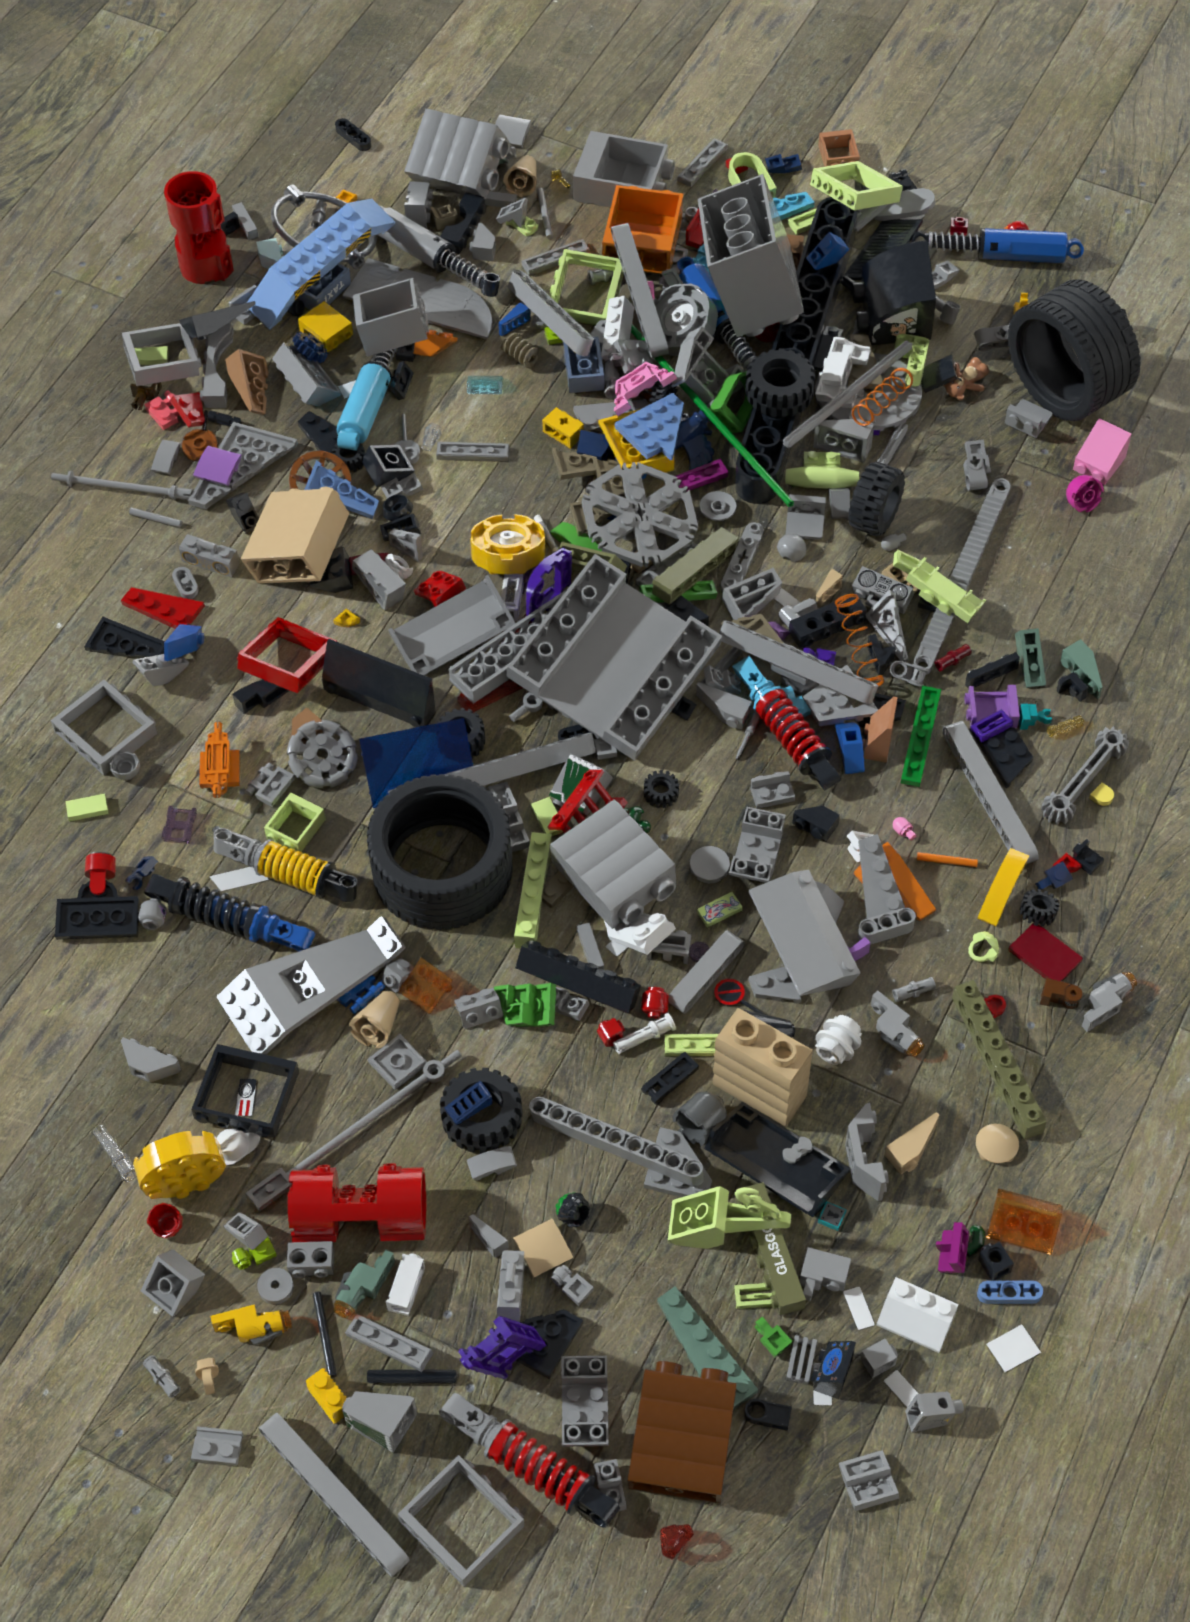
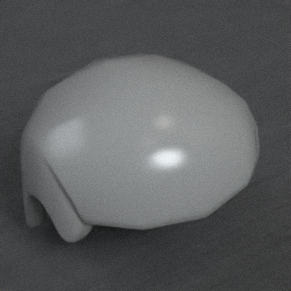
[777,534,807,562]
[110,752,140,780]

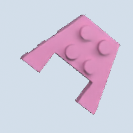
[614,362,677,416]

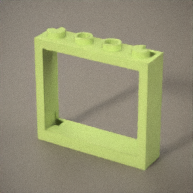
[810,161,903,210]
[550,249,624,325]

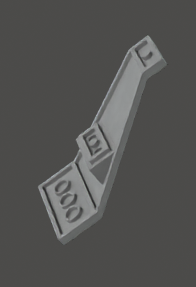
[216,916,406,1055]

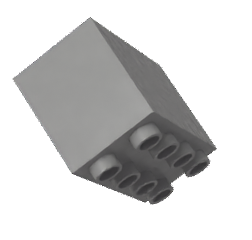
[698,174,804,337]

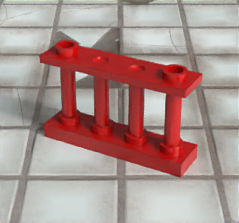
[547,769,628,834]

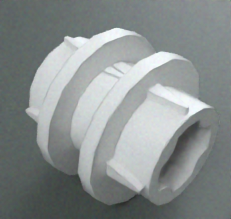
[815,1015,862,1065]

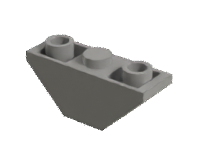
[133,654,189,686]
[121,1037,181,1083]

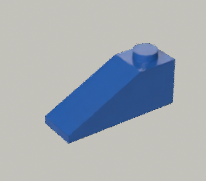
[164,624,205,661]

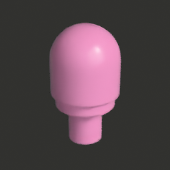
[893,817,917,841]

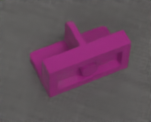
[936,1222,969,1273]

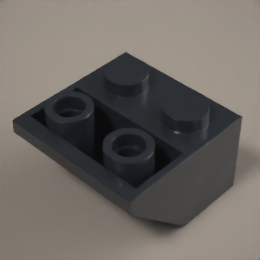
[310,547,353,593]

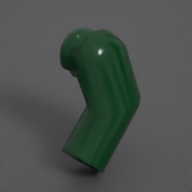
[966,1225,985,1257]

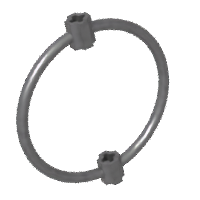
[271,185,376,269]

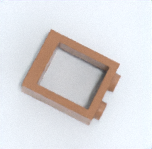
[818,129,860,167]

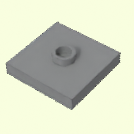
[368,1034,427,1090]

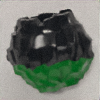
[555,1192,590,1227]

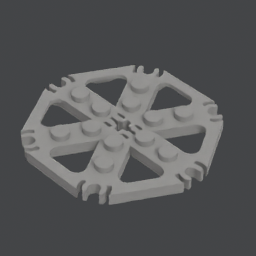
[581,462,698,567]

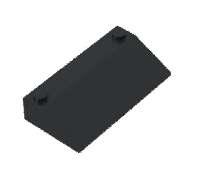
[322,639,436,729]
[704,1102,850,1217]

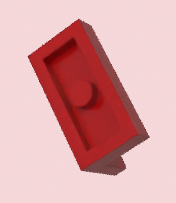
[686,209,704,249]

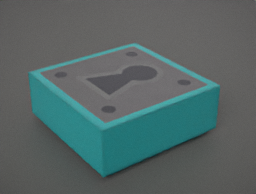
[818,1201,847,1231]

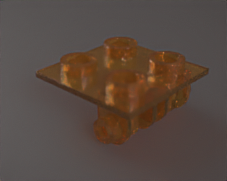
[398,957,453,1014]

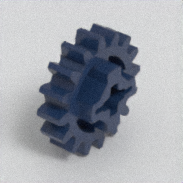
[292,332,329,363]

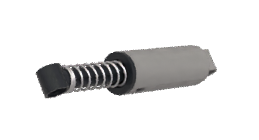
[377,206,500,297]

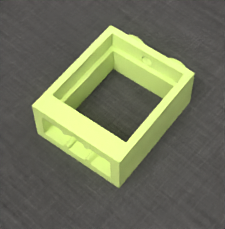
[264,793,326,852]

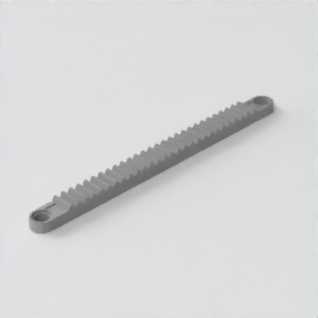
[914,478,1011,675]

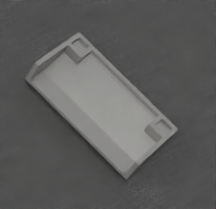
[388,575,516,675]
[749,869,860,996]

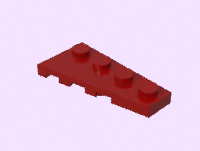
[121,587,205,629]

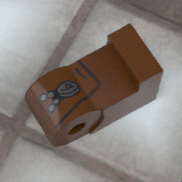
[1040,978,1083,1009]

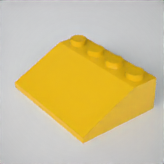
[598,409,674,473]

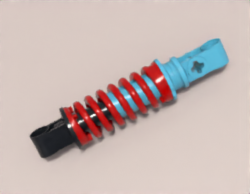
[732,656,841,791]

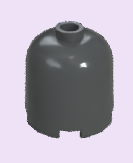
[673,1091,727,1146]

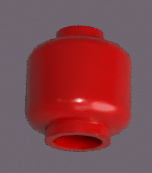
[641,987,669,1019]

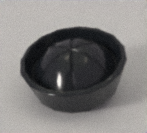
[383,494,413,521]

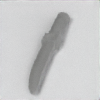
[736,713,760,759]

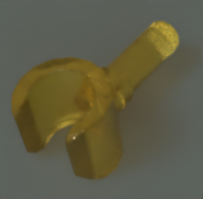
[550,169,570,188]

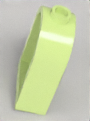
[728,152,777,198]

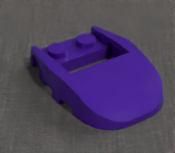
[526,548,572,622]

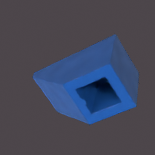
[806,232,849,270]

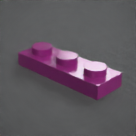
[674,459,728,492]

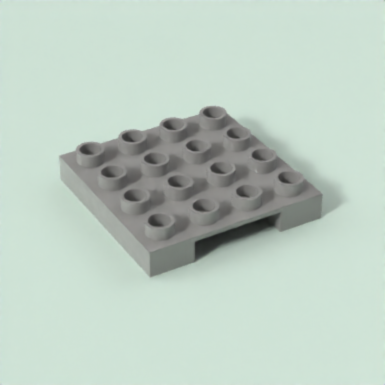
[506,554,723,761]

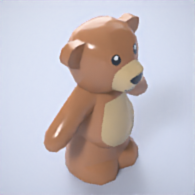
[943,357,989,400]

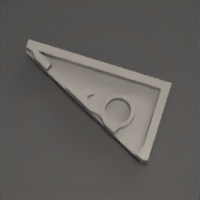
[866,590,908,662]

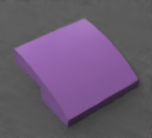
[193,446,242,486]

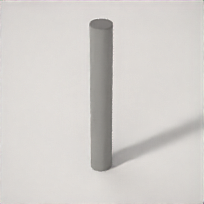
[129,507,182,528]

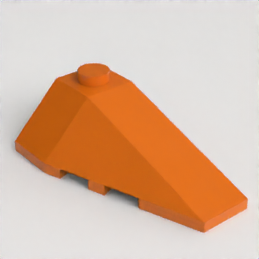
[854,842,936,921]

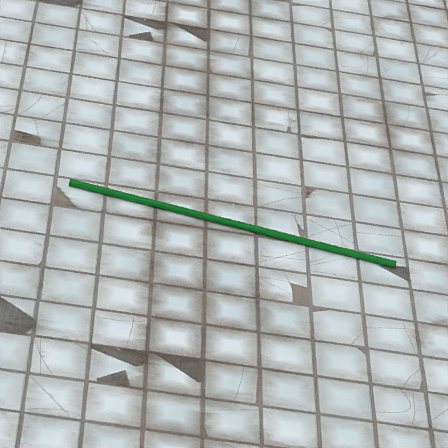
[631,324,794,507]

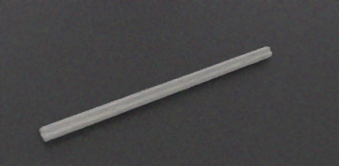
[783,340,913,448]

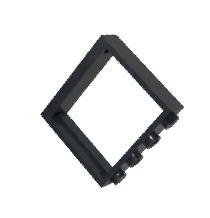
[191,1044,299,1138]

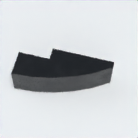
[232,679,290,714]

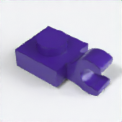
[803,648,836,665]

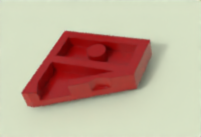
[170,392,205,428]

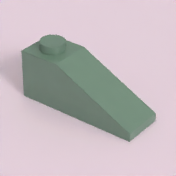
[1015,628,1046,688]

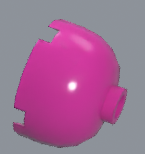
[1066,475,1104,512]

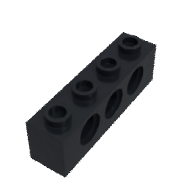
[789,593,867,648]

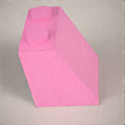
[1073,418,1131,485]

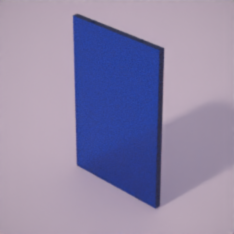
[359,718,473,808]

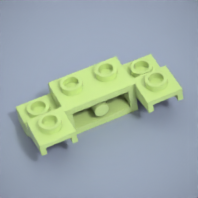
[906,557,986,623]

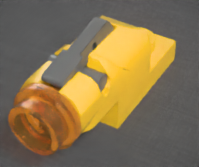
[210,1305,293,1345]

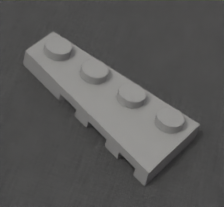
[573,399,649,433]
[858,834,905,919]

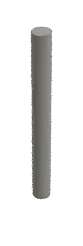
[537,188,553,240]

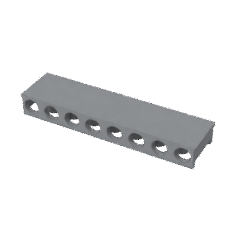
[449,590,566,704]

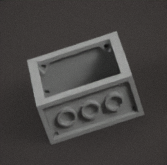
[353,278,429,357]

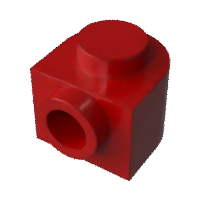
[597,1018,625,1047]

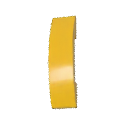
[977,848,1029,927]

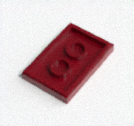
[1008,922,1083,982]

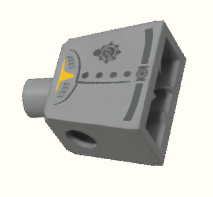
[905,1391,964,1433]

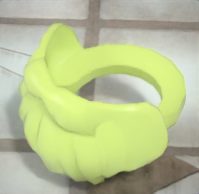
[969,931,999,962]

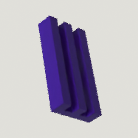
[970,709,1014,743]

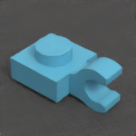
[784,686,811,717]

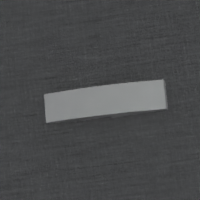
[488,782,530,852]

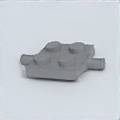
[608,339,657,374]

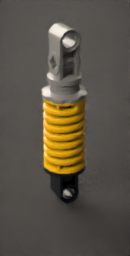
[214,828,357,902]

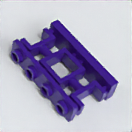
[458,1316,547,1379]

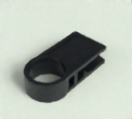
[745,1399,792,1431]

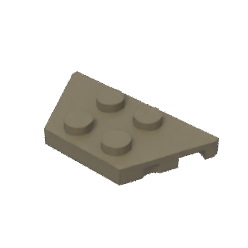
[721,614,783,680]

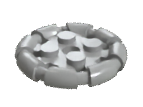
[287,720,358,788]

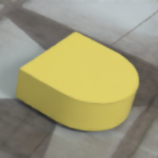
[1089,783,1114,806]

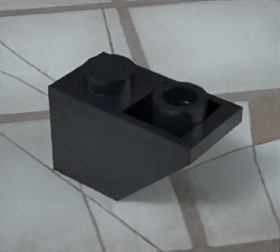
[226,493,259,534]
[792,805,840,842]

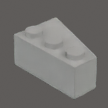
[404,182,433,229]
[352,549,406,611]
[721,568,782,620]

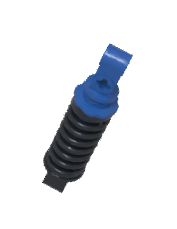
[144,874,316,952]

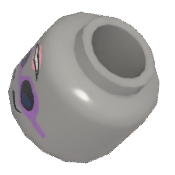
[138,899,167,930]

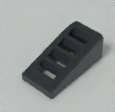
[380,513,422,542]

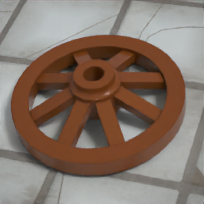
[289,451,351,489]

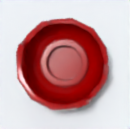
[147,1202,183,1239]

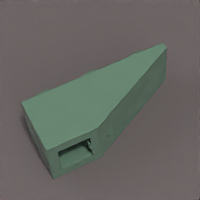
[1060,639,1103,699]

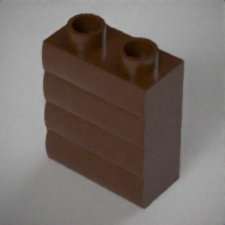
[628,1361,737,1504]

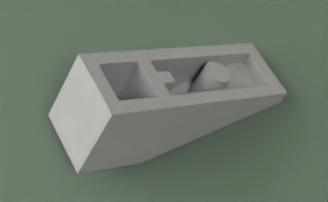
[696,682,752,730]

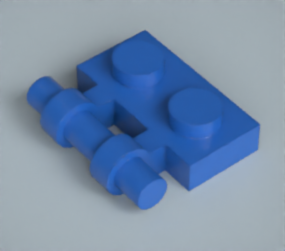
[337,975,385,1014]

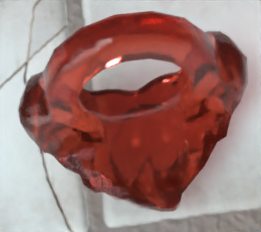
[660,1524,694,1560]

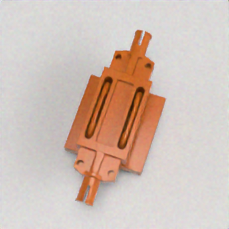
[199,722,240,798]

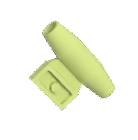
[785,451,859,489]

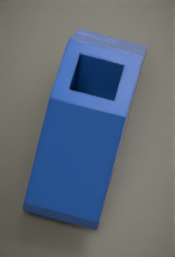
[835,722,865,774]

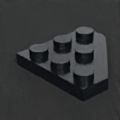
[516,1309,583,1379]

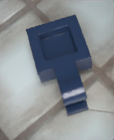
[125,856,158,890]
[1035,862,1073,889]

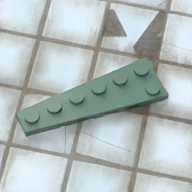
[657,1287,758,1409]

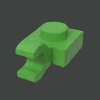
[754,1317,793,1358]

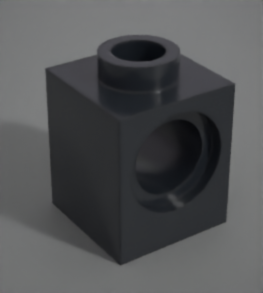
[978,1242,1014,1281]

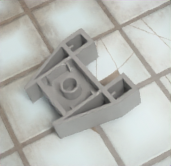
[671,326,745,413]

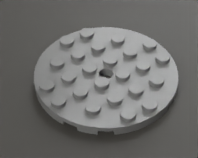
[815,353,922,431]

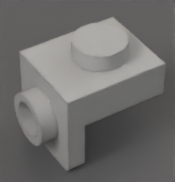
[381,958,417,993]

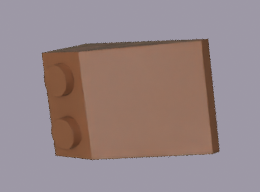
[862,697,898,763]

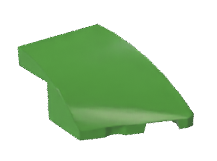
[494,983,556,1027]

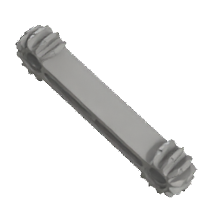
[1041,726,1129,825]

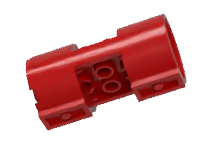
[164,171,234,284]
[288,1163,427,1242]

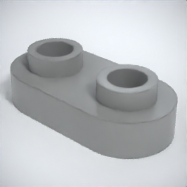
[172,567,199,599]

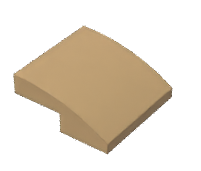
[513,1219,573,1278]

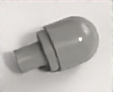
[881,533,906,551]

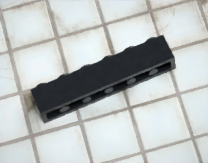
[515,940,641,1013]

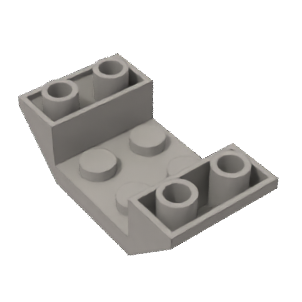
[729,807,786,883]
[845,1103,889,1201]
[561,1355,609,1447]

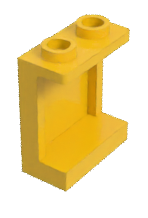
[298,301,353,352]

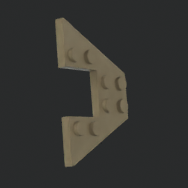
[552,447,626,536]

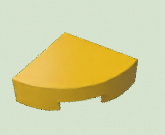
[333,608,360,627]

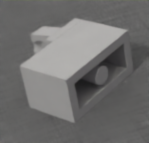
[800,1247,851,1301]

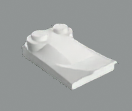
[604,913,676,955]

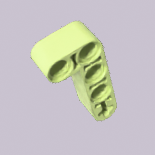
[894,334,929,386]

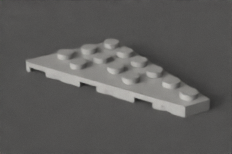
[188,422,298,509]

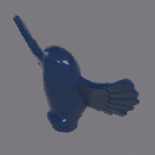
[675,410,715,470]

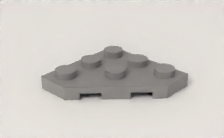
[644,1127,712,1197]

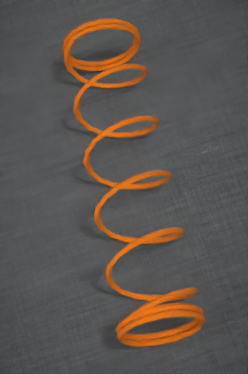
[852,368,913,426]
[835,594,884,687]

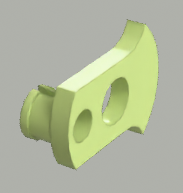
[506,216,538,236]

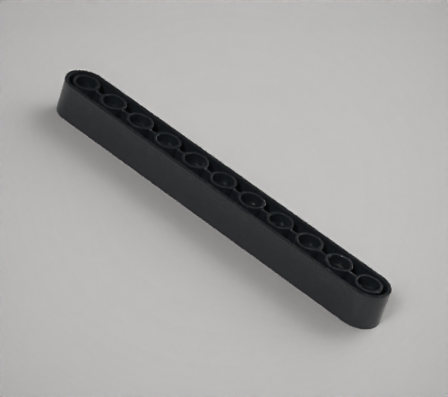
[735,197,858,504]

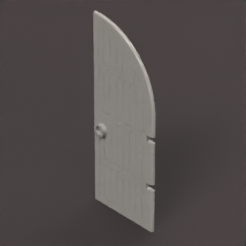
[343,258,492,339]

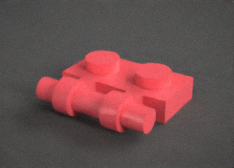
[144,390,180,430]

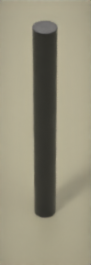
[312,1292,337,1378]

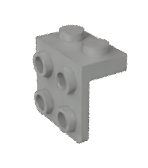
[1005,399,1052,438]
[785,494,826,540]

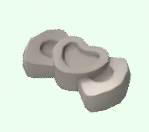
[783,1137,813,1164]

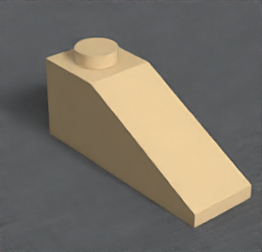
[885,1112,939,1174]

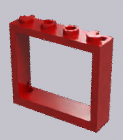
[237,617,337,693]

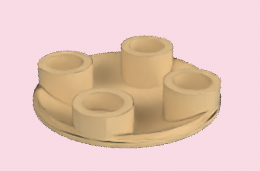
[976,1124,1019,1163]

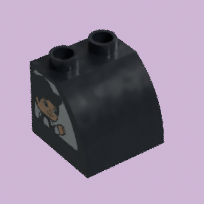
[852,240,936,345]

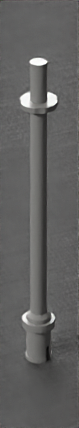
[51,471,193,500]

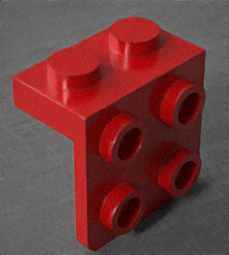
[414,571,467,607]

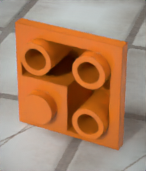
[413,330,458,357]

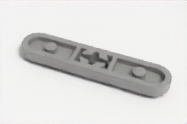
[721,522,764,593]

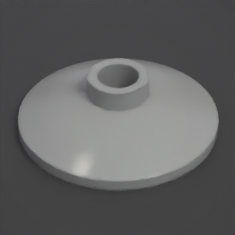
[700,491,736,521]

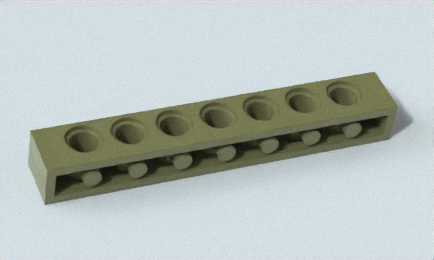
[952,980,1047,1140]

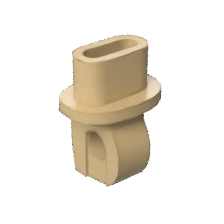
[195,1358,219,1395]

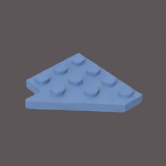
[615,393,684,460]

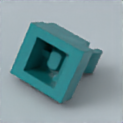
[1019,704,1052,730]

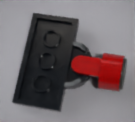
[55,852,140,940]

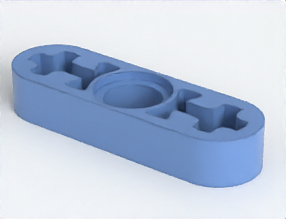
[977,1281,1043,1304]

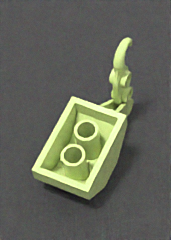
[668,1186,791,1249]

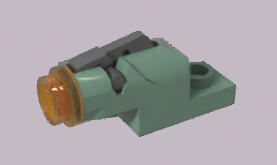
[333,1250,395,1319]

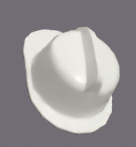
[217,1128,260,1165]

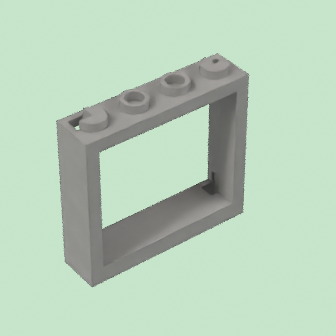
[122,323,202,386]
[50,680,157,775]
[398,1455,524,1587]

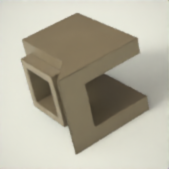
[430,204,458,231]

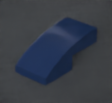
[765,154,803,173]

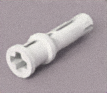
[613,1013,676,1054]

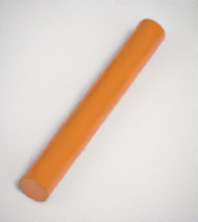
[917,852,978,867]

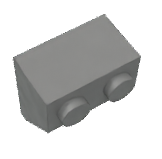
[141,1249,205,1317]

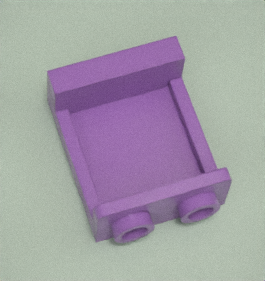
[964,685,1020,728]

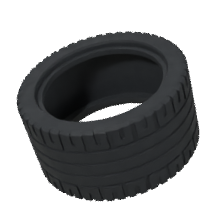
[1008,279,1141,421]
[367,774,513,930]

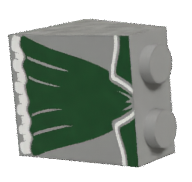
[549,753,613,816]
[342,1391,418,1453]

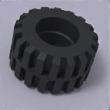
[436,708,486,761]

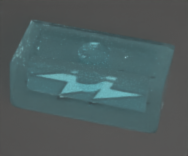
[467,376,503,394]

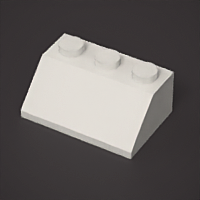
[877,1277,959,1353]

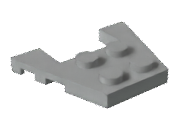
[803,665,878,726]

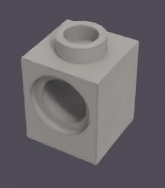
[860,1339,898,1378]

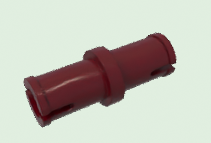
[935,644,972,672]

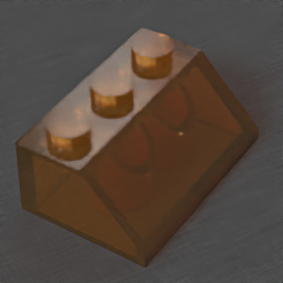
[987,1188,1063,1255]

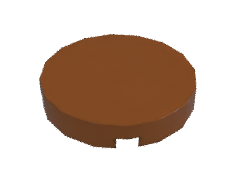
[181,429,218,461]

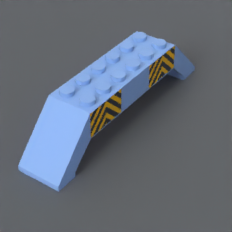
[247,199,395,330]

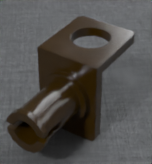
[130,382,162,410]

